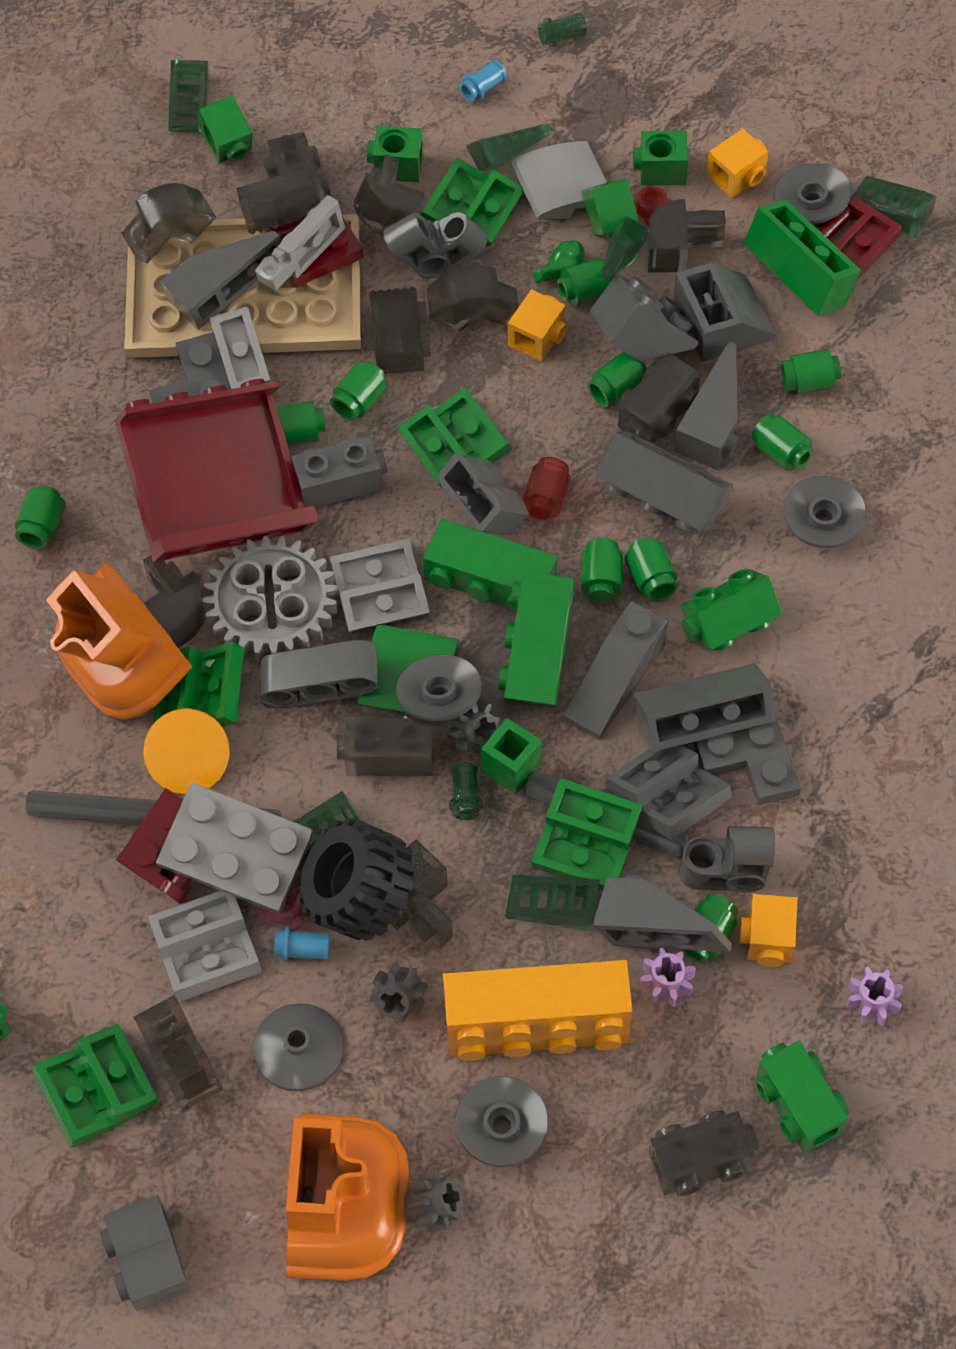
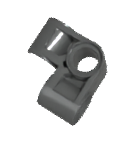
[384,212,487,279]
[679,826,775,893]

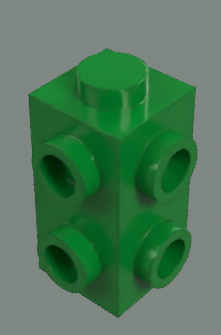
[680,569,783,650]
[755,1040,849,1154]

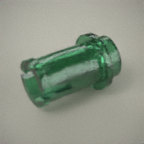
[537,12,587,47]
[449,762,483,820]

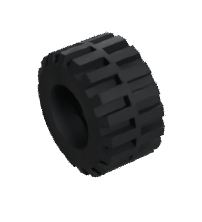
[298,818,415,941]

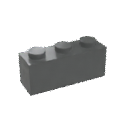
[596,431,733,534]
[633,663,776,752]

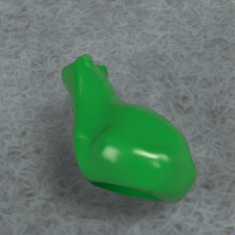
[531,240,585,284]

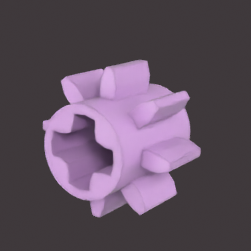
[640,948,696,1007]
[846,967,903,1026]

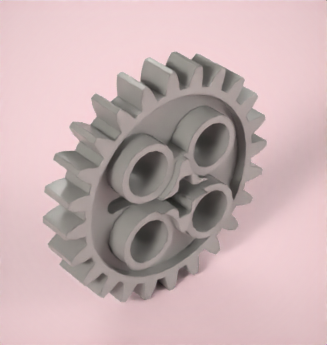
[202,536,338,662]

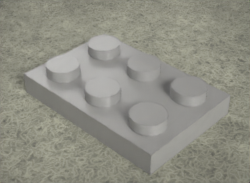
[156,782,314,914]

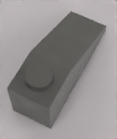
[160,231,281,330]
[674,341,740,470]
[564,601,668,740]
[593,875,732,952]

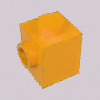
[706,129,769,199]
[508,289,568,362]
[739,894,798,967]

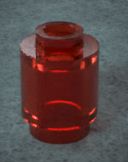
[522,457,571,520]

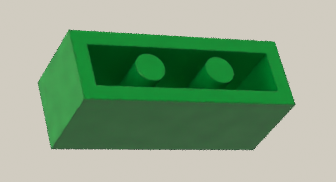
[743,199,861,316]
[423,518,557,613]
[498,571,575,708]

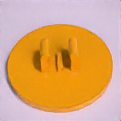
[143,708,230,794]

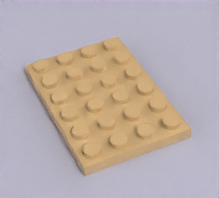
[124,214,361,358]

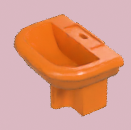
[46,563,192,720]
[286,1113,410,1281]

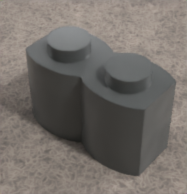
[438,453,528,536]
[100,1195,191,1311]

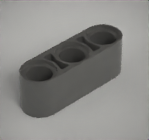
[259,640,378,708]

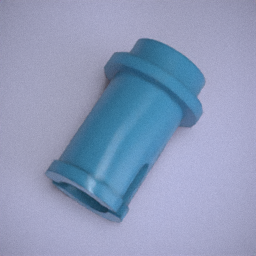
[459,59,507,102]
[274,926,330,962]

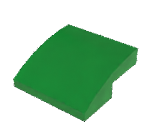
[421,157,524,247]
[397,387,512,488]
[357,624,459,714]
[152,641,244,727]
[531,778,643,891]
[32,1024,158,1148]

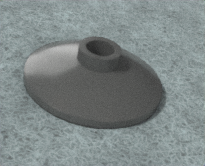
[774,163,851,224]
[784,476,866,548]
[396,655,482,721]
[253,1003,344,1091]
[455,1076,548,1167]

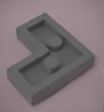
[149,332,231,403]
[693,715,801,805]

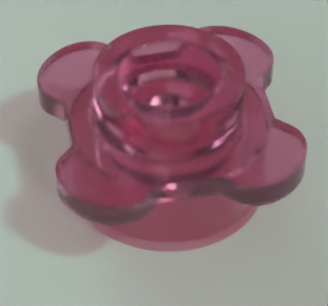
[259,887,303,931]

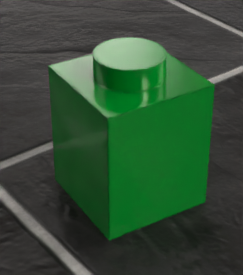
[581,179,640,240]
[481,718,542,794]

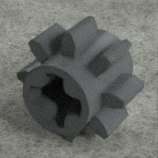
[446,700,501,752]
[369,962,428,1022]
[404,1170,462,1233]

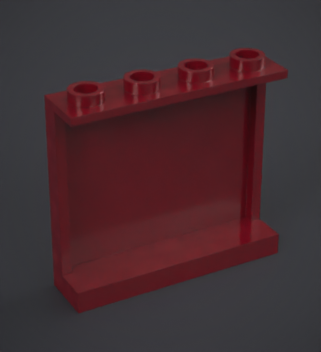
[114,378,318,562]

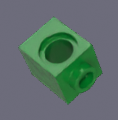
[199,95,253,163]
[367,125,424,183]
[633,131,688,185]

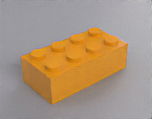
[443,960,632,1061]

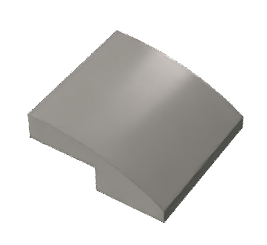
[511,141,607,220]
[329,538,430,633]
[148,891,262,1003]

